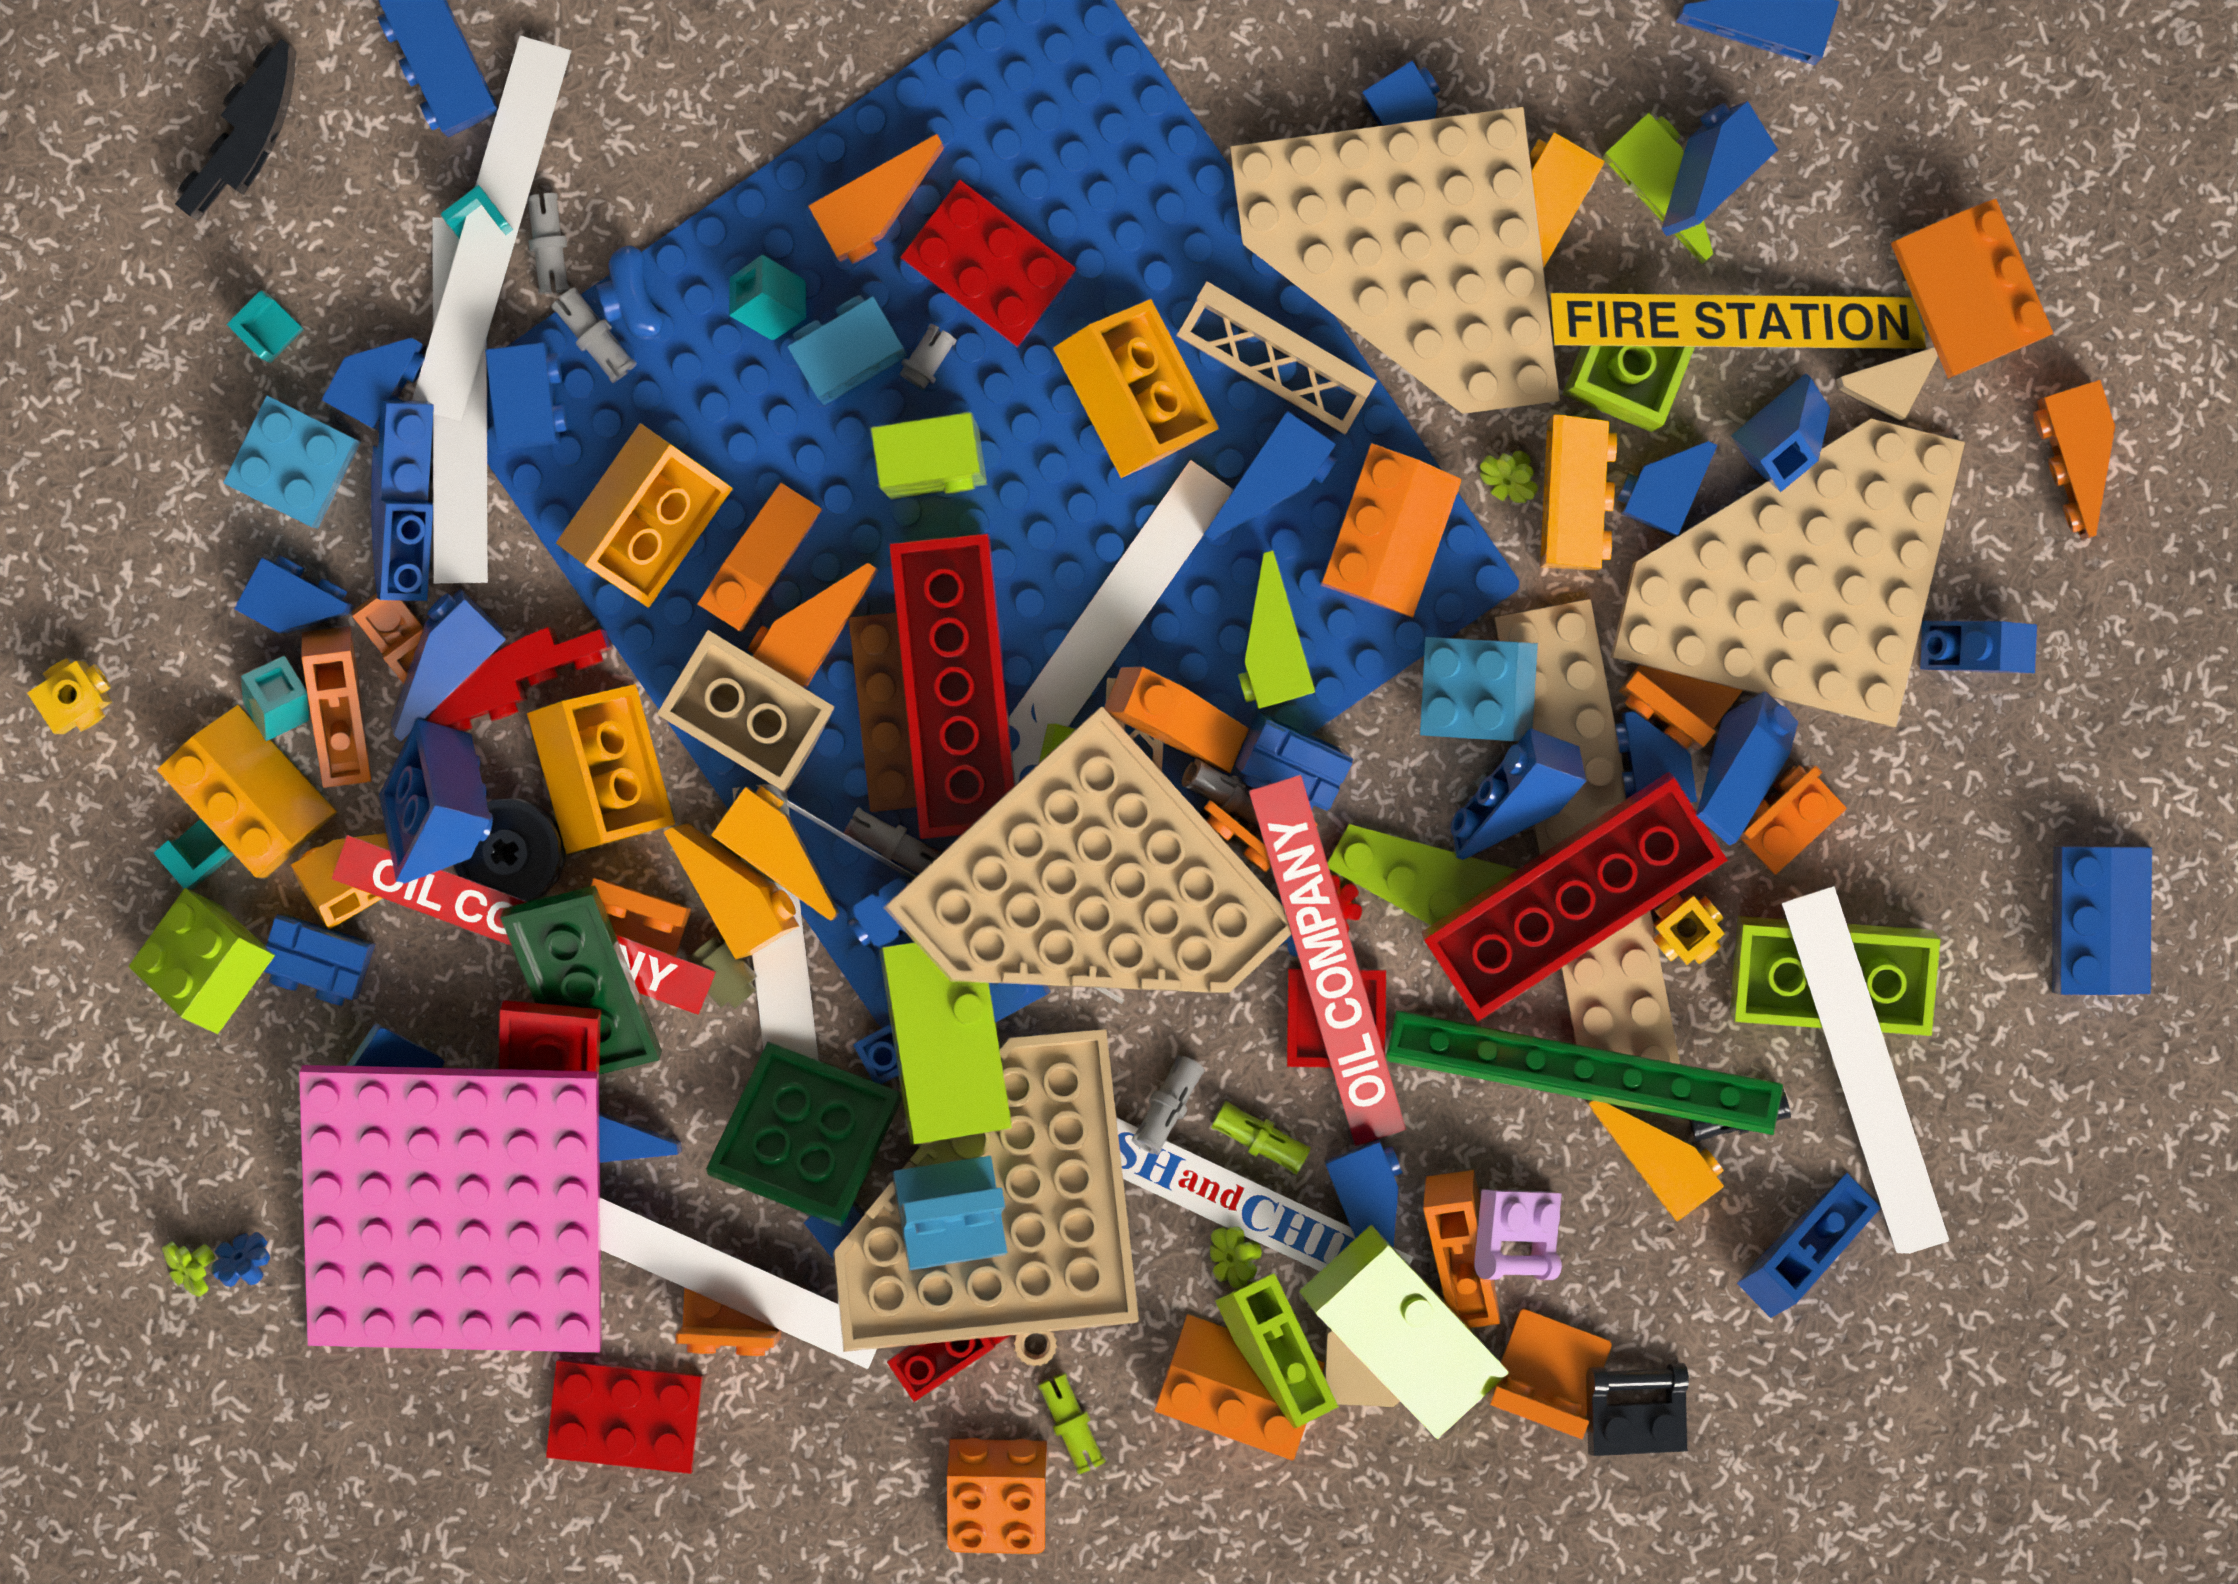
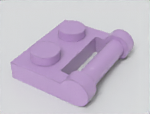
[1475,1189,1562,1280]

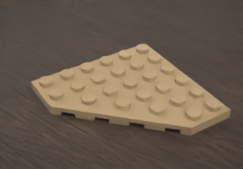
[1230,107,1560,414]
[1610,419,1965,727]
[883,707,1291,993]
[833,1029,1139,1352]

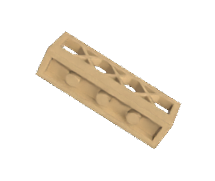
[1177,281,1376,435]

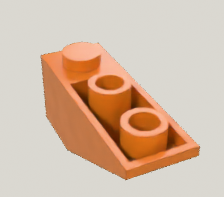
[2033,380,2115,540]

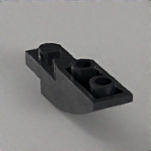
[175,39,296,221]

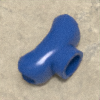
[596,245,664,339]

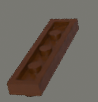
[849,612,917,812]

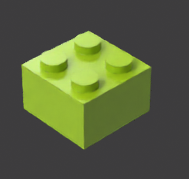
[1562,345,1695,432]
[128,888,275,1034]

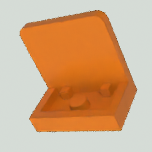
[1619,665,1743,751]
[947,1438,1047,1554]

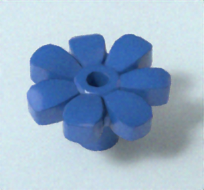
[211,1232,270,1287]

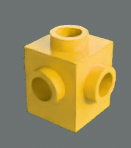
[27,658,112,734]
[1652,893,1725,965]

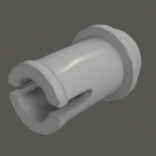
[900,324,957,390]

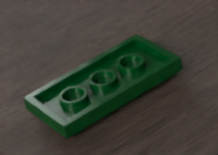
[500,885,662,1075]

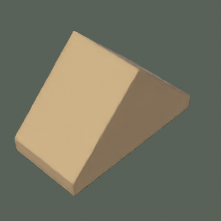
[1835,347,1938,421]
[1324,1328,1400,1407]

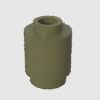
[686,935,758,1009]

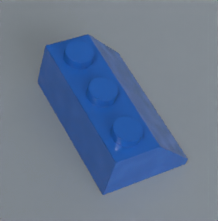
[379,718,493,884]
[2052,846,2152,995]

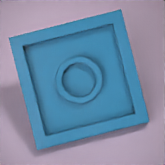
[892,1155,1008,1271]

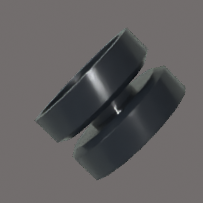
[453,799,566,902]

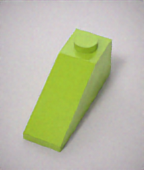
[1602,113,1714,264]
[1238,551,1315,710]
[1215,1273,1339,1429]

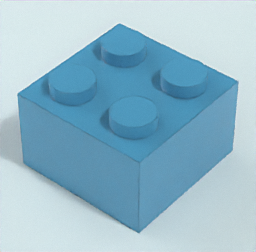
[787,295,908,405]
[223,396,361,529]
[1420,637,1538,741]

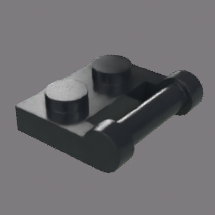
[1586,1363,1689,1456]

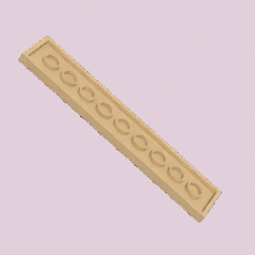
[1494,599,1680,1064]

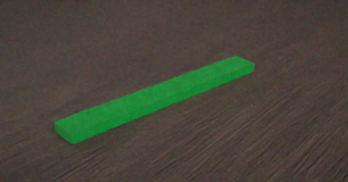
[1386,1010,1783,1135]

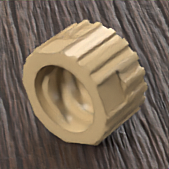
[1014,1331,1058,1367]

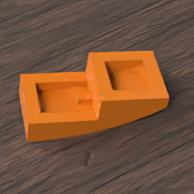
[351,593,424,684]

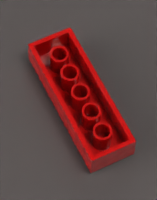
[890,534,1016,839]
[1421,772,1728,1022]

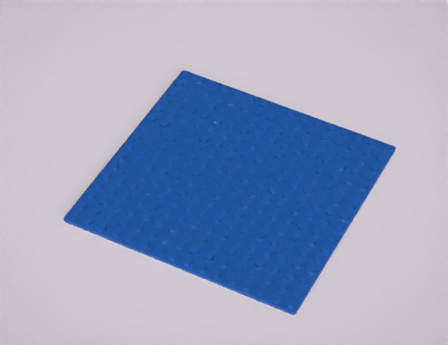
[487,0,1519,1028]

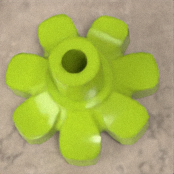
[1479,451,1538,503]
[1210,1226,1262,1288]
[162,1241,216,1297]

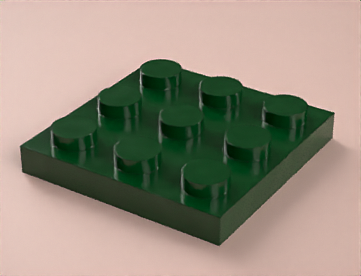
[706,1042,902,1227]

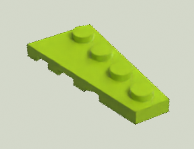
[1327,824,1517,925]

